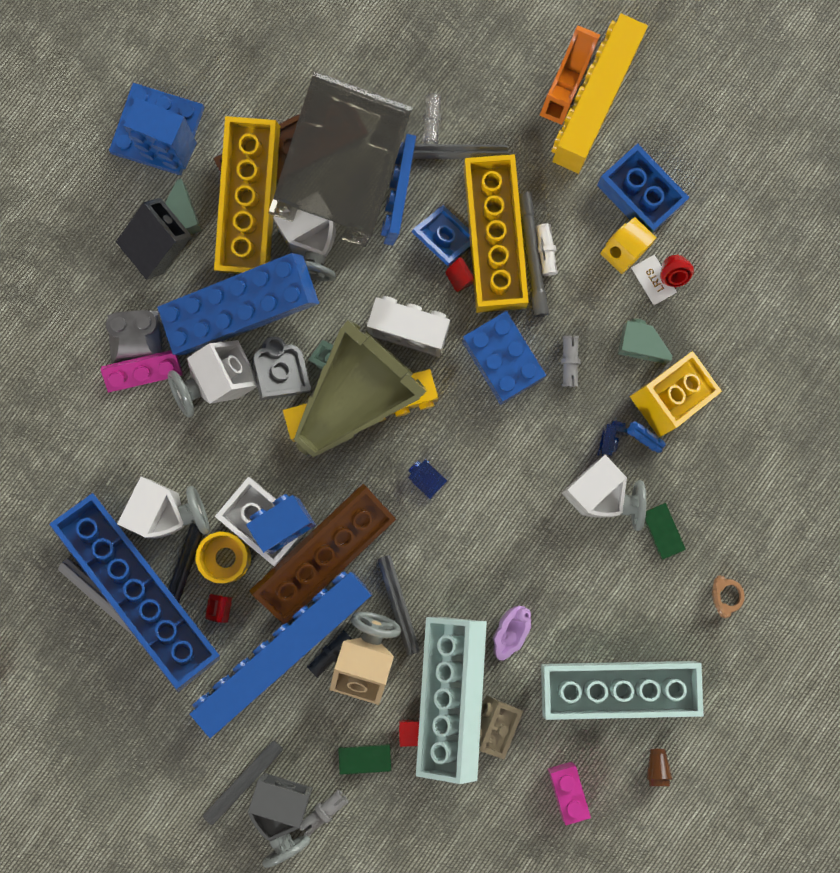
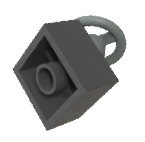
[248,773,313,868]

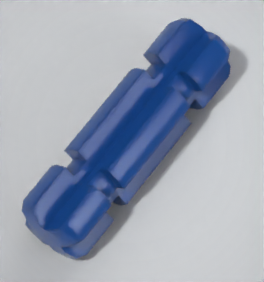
[627,421,666,453]

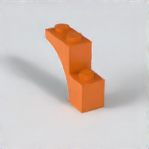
[539,25,600,125]

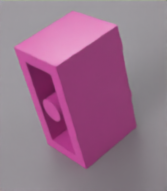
[548,762,591,825]

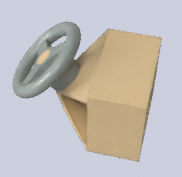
[330,612,401,705]

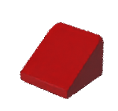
[445,257,474,292]
[399,719,420,747]

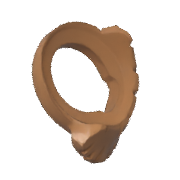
[712,575,745,618]

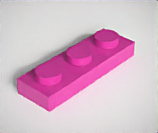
[101,350,182,393]

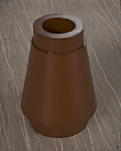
[646,749,672,786]

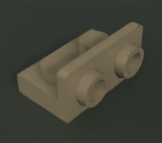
[479,695,523,759]

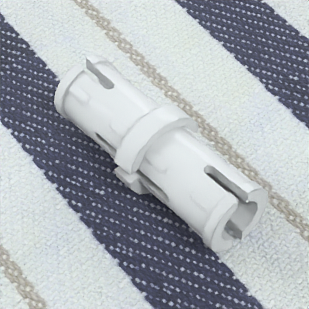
[535,224,558,276]

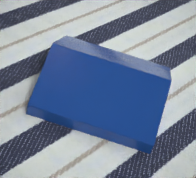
[411,205,471,266]

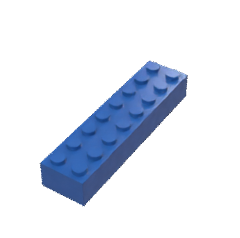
[49,493,220,692]
[189,571,373,738]

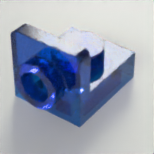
[597,421,629,457]
[408,459,447,499]

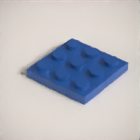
[109,83,204,176]

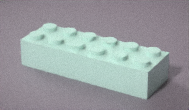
[416,617,487,784]
[541,661,704,720]

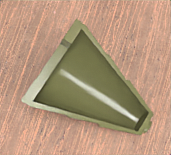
[294,320,427,457]

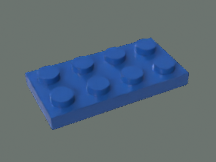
[381,134,416,246]

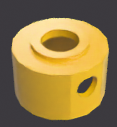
[600,217,657,274]
[195,532,251,583]

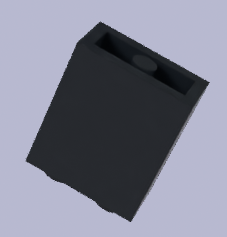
[116,198,192,280]

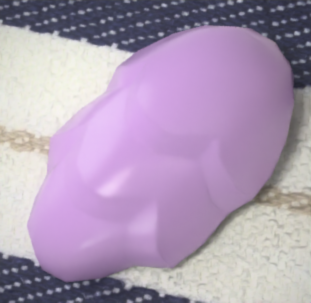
[493,606,531,660]

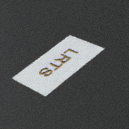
[631,254,677,305]

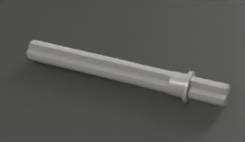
[58,559,141,646]

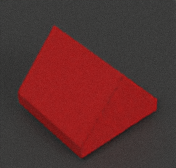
[205,594,233,623]

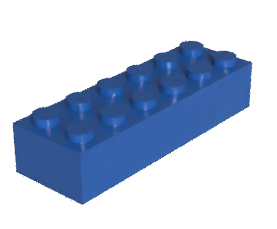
[157,253,319,355]

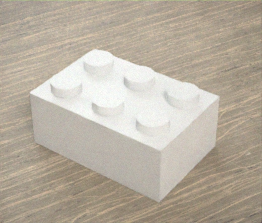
[367,296,450,357]
[215,477,305,567]

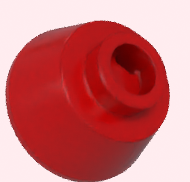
[660,255,694,287]

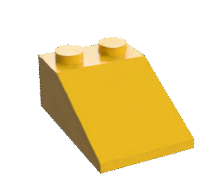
[629,351,722,437]

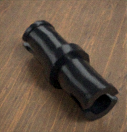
[306,630,352,678]

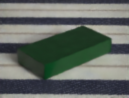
[645,503,686,560]
[338,744,392,775]

